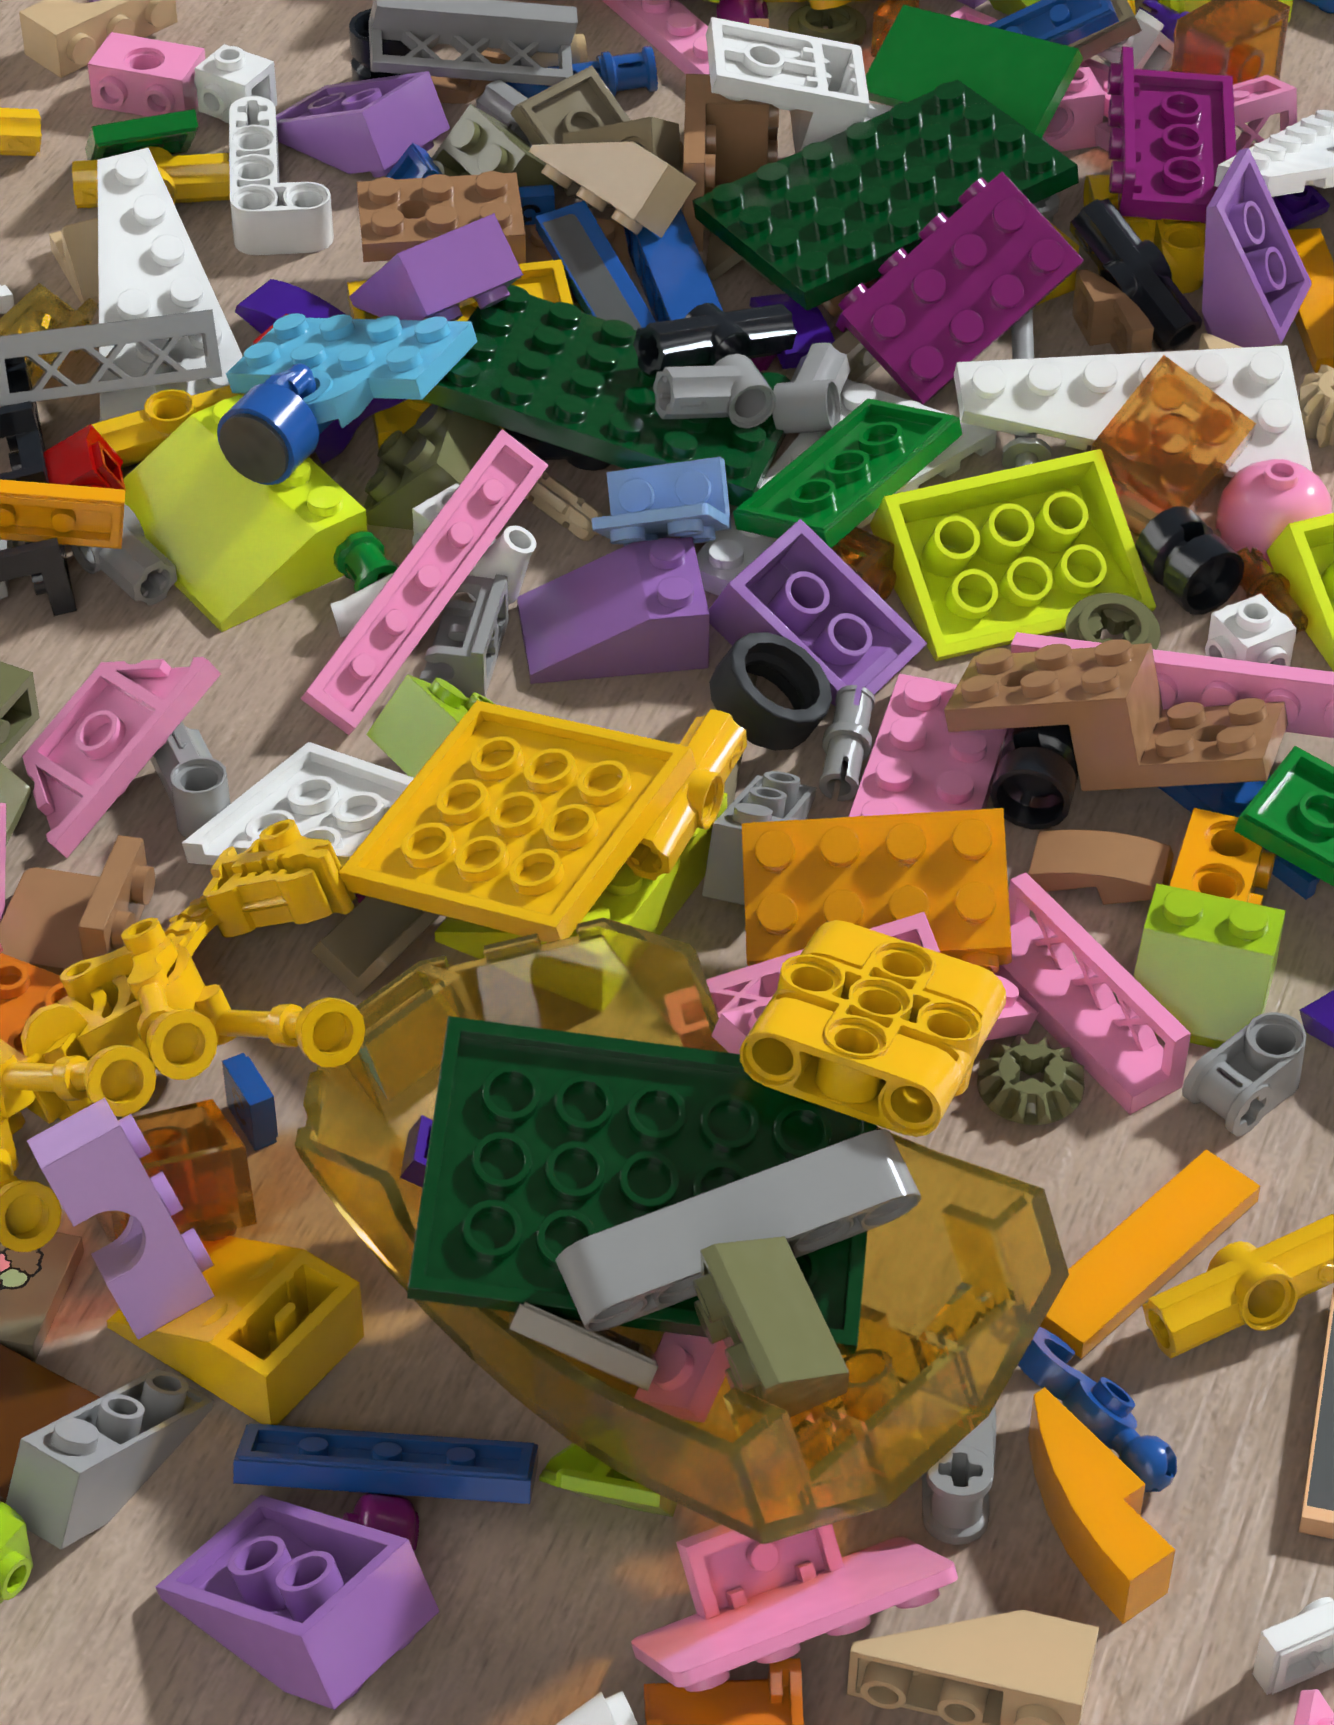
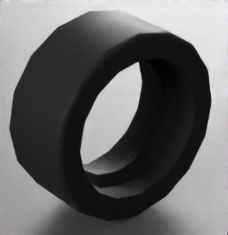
[709,632,832,751]

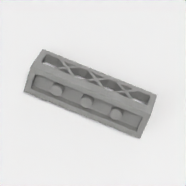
[368,0,578,86]
[0,309,222,406]

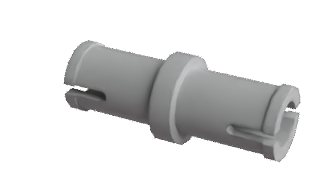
[819,685,875,801]

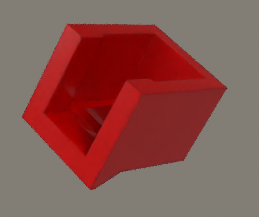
[43,424,126,491]

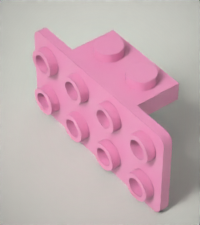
[631,1490,958,1692]

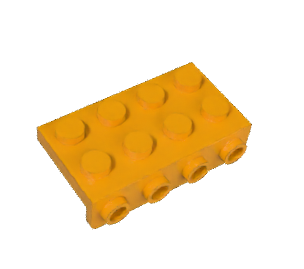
[742,808,1012,973]

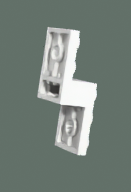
[706,17,892,153]

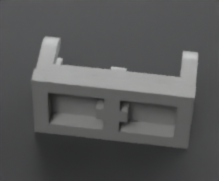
[419,574,509,697]

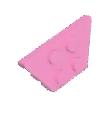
[22,657,221,858]

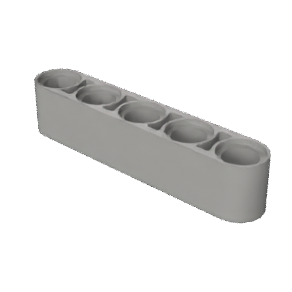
[555,1129,921,1332]

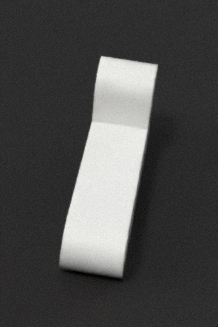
[229,96,334,255]

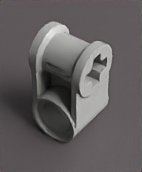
[1182,1012,1307,1137]
[918,1402,996,1545]

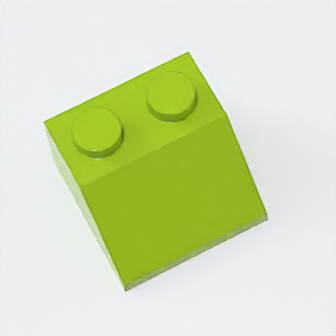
[1133,883,1286,1049]

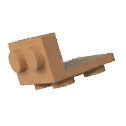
[0,835,155,975]

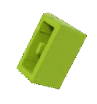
[366,674,494,778]

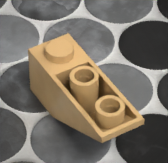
[528,141,696,238]
[847,1610,1099,1725]

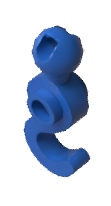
[1010,1324,1177,1492]

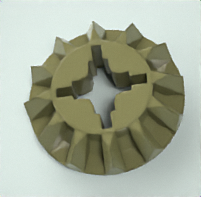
[788,4,867,45]
[1064,593,1161,650]
[977,1034,1085,1125]

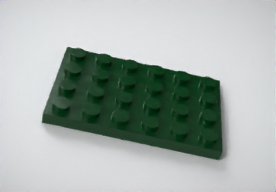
[692,80,1079,311]
[422,285,791,507]
[407,1016,877,1356]

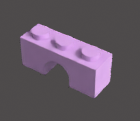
[27,1097,215,1340]

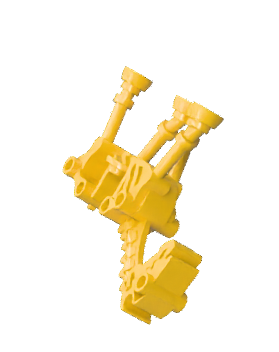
[0,819,365,1252]

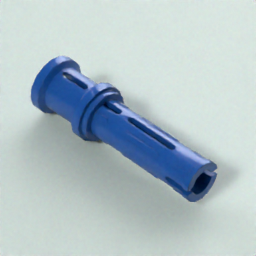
[505,46,658,98]

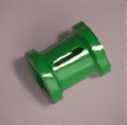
[333,531,399,593]

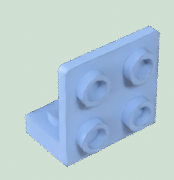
[591,457,731,546]

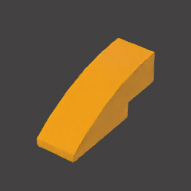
[1028,1387,1175,1624]

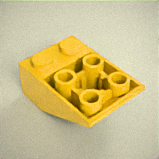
[106,1231,364,1425]

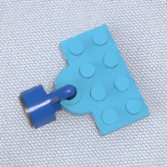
[217,313,477,485]

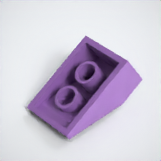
[276,71,450,178]
[1202,148,1312,348]
[349,213,523,321]
[709,519,928,706]
[517,537,710,684]
[155,1495,440,1710]

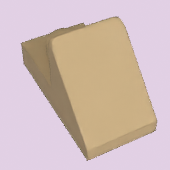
[49,218,99,309]

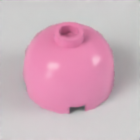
[1216,459,1332,569]

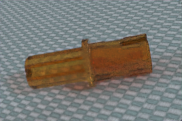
[1237,547,1308,635]

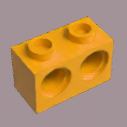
[1169,808,1276,905]

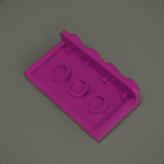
[1107,46,1237,224]
[835,171,1084,405]

